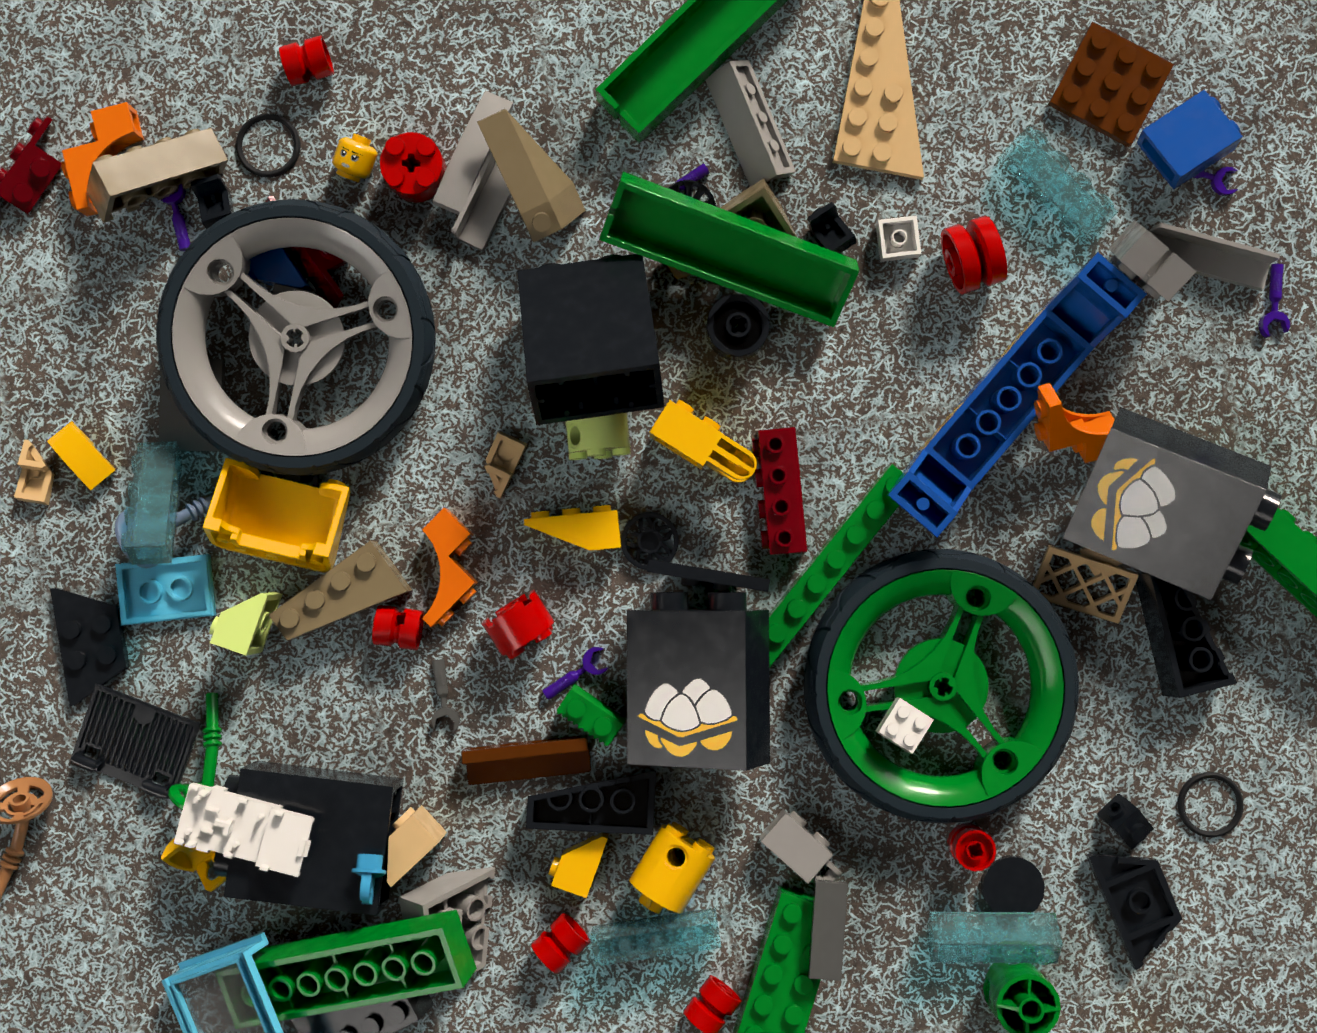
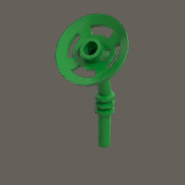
[168,692,222,810]

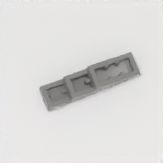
[433,90,513,215]

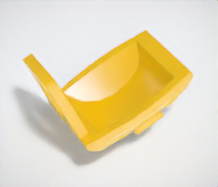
[161,837,226,892]

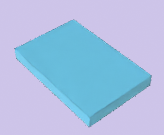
[115,554,216,626]

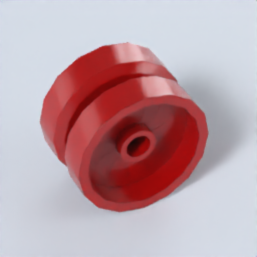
[940,215,1008,295]

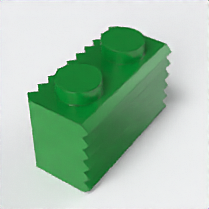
[557,684,626,746]

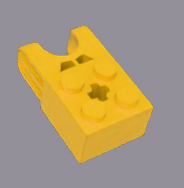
[649,399,757,483]

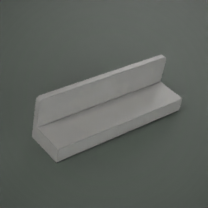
[706,60,796,187]
[451,139,536,252]
[1149,223,1280,291]

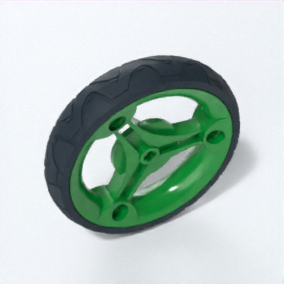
[804,549,1079,823]

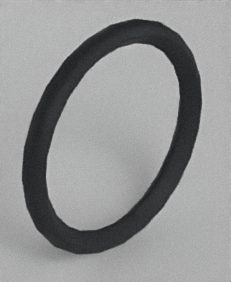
[236,113,300,178]
[1178,772,1244,838]

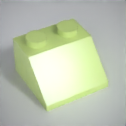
[209,592,283,656]

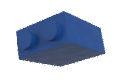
[1137,89,1243,190]

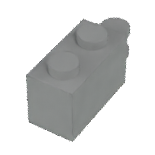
[759,809,843,884]

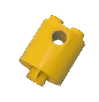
[629,822,715,914]

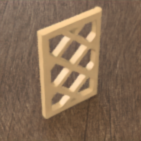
[1033,545,1139,624]

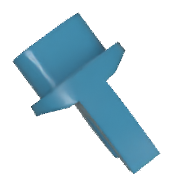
[351,854,386,905]

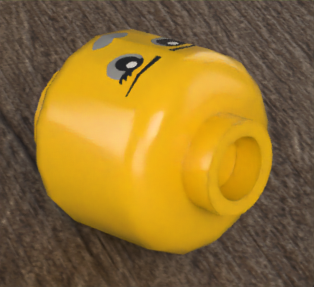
[332,133,378,182]

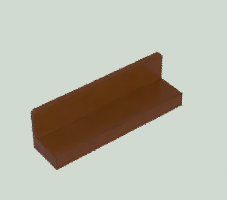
[461,735,591,785]

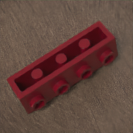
[751,427,807,555]

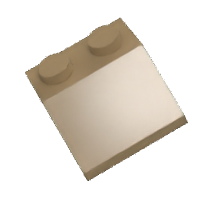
[387,805,447,887]

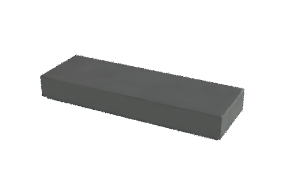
[808,879,848,981]

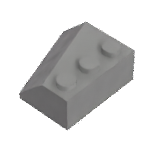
[399,867,495,994]

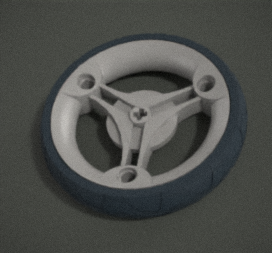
[156,199,436,475]

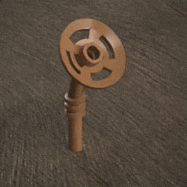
[0,777,53,901]

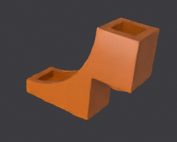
[61,102,144,217]
[1034,383,1115,463]
[422,508,478,627]

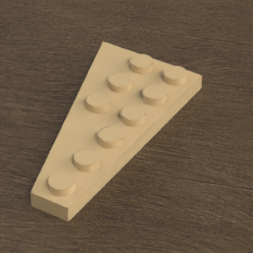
[832,0,924,180]

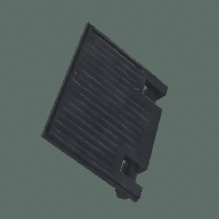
[70,683,201,800]

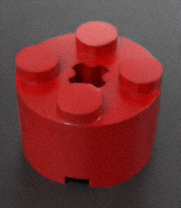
[380,132,447,203]
[481,590,555,660]

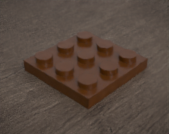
[1048,22,1174,147]

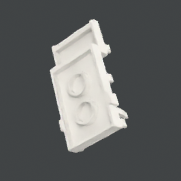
[174,782,315,877]

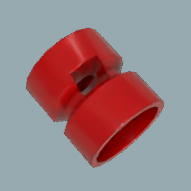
[279,35,334,87]
[372,605,424,650]
[947,823,996,871]
[531,912,591,974]
[683,975,742,1033]

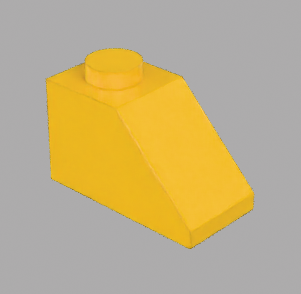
[548,832,609,898]

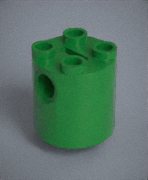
[983,958,1061,1033]

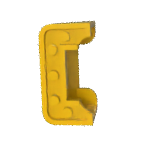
[202,458,350,573]

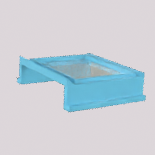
[162,932,284,1033]

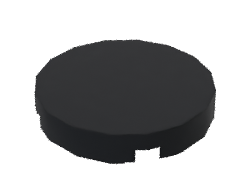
[980,855,1045,919]

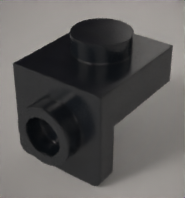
[190,174,234,229]
[807,202,857,253]
[1098,794,1154,850]

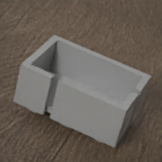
[1108,220,1197,302]

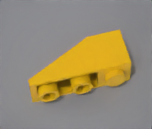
[524,505,621,551]

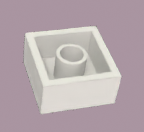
[875,215,921,262]
[875,698,933,754]

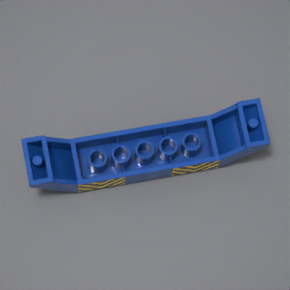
[887,252,1147,537]

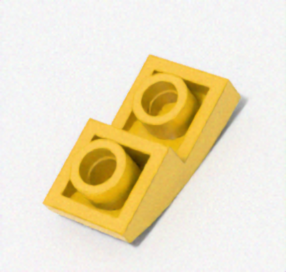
[47,421,115,490]

